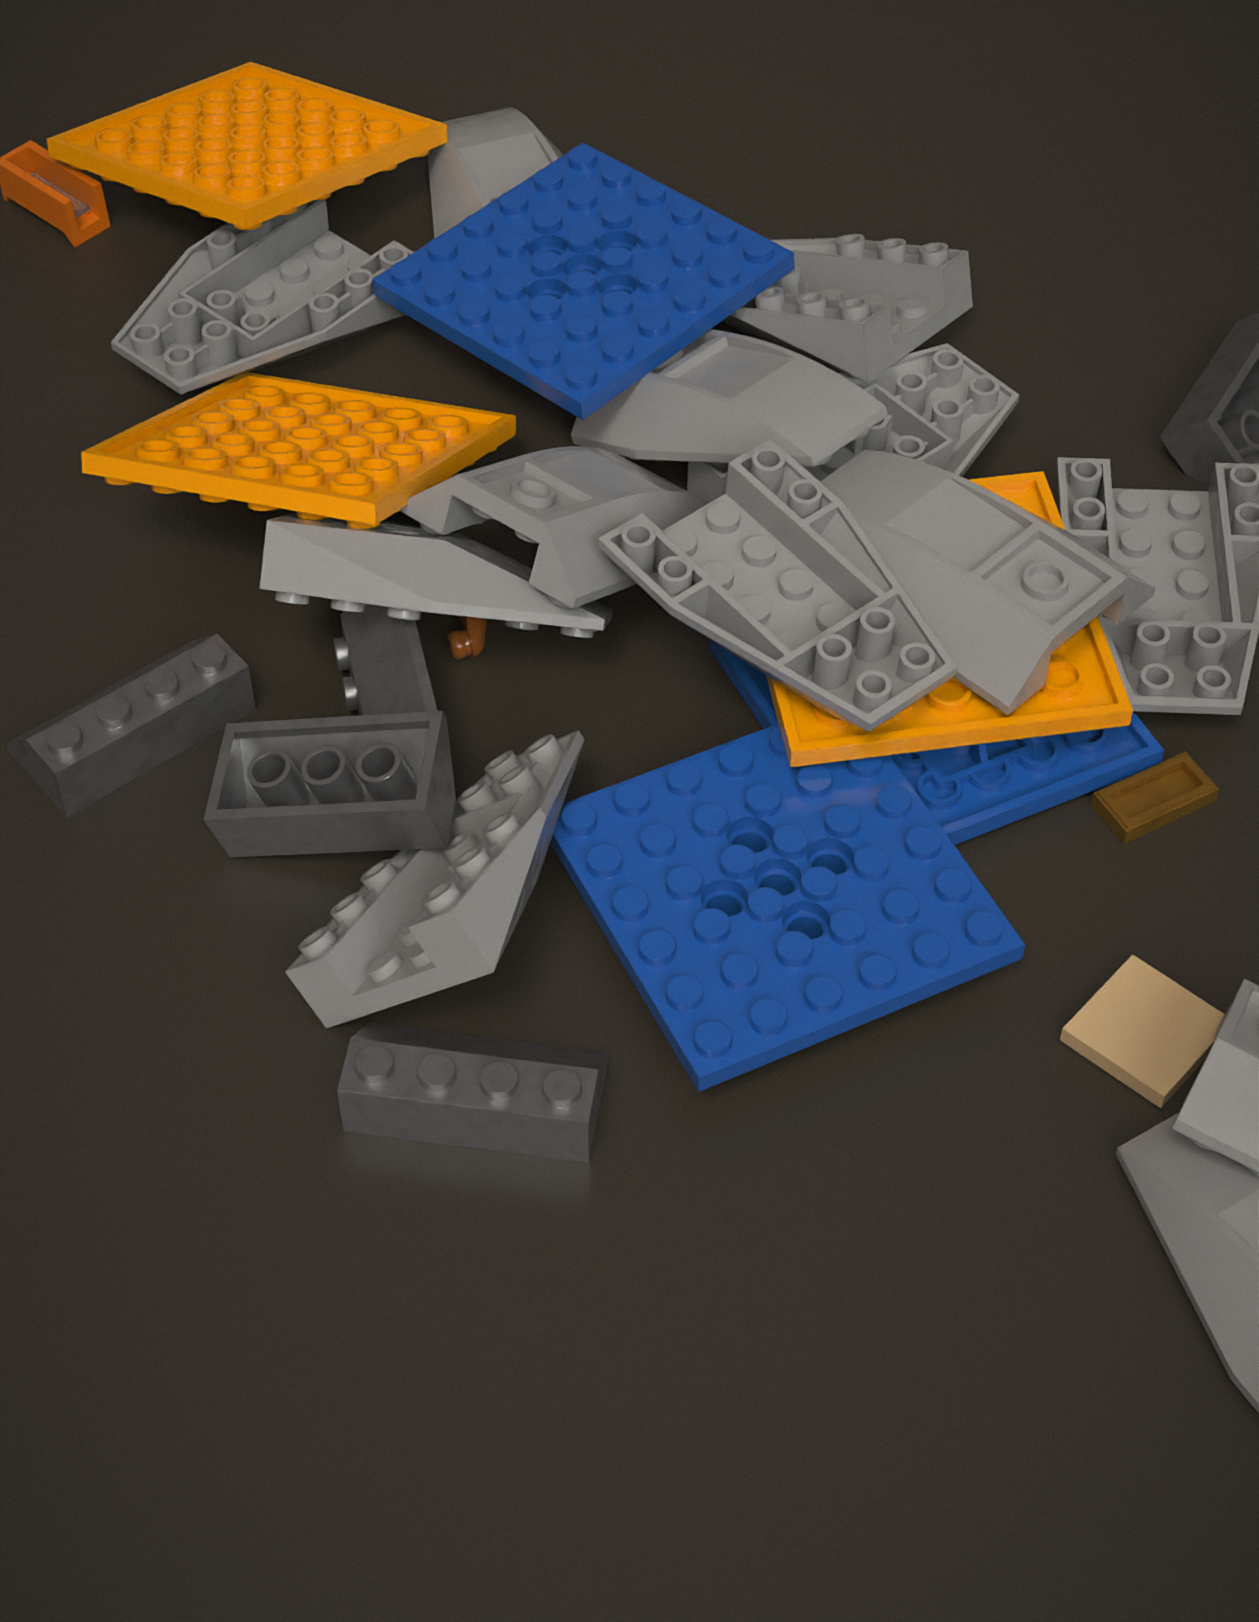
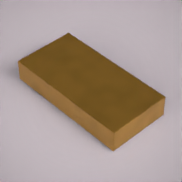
[1090,751,1219,844]

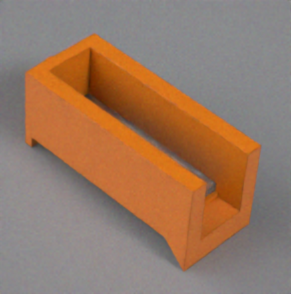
[0,140,111,248]

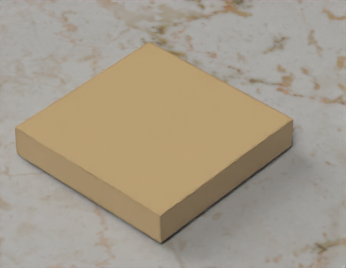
[1060,954,1224,1108]

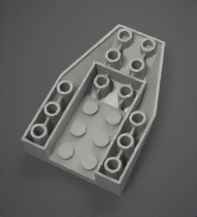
[111,199,414,394]
[721,234,973,382]
[687,343,1019,503]
[259,511,613,638]
[285,730,585,1029]

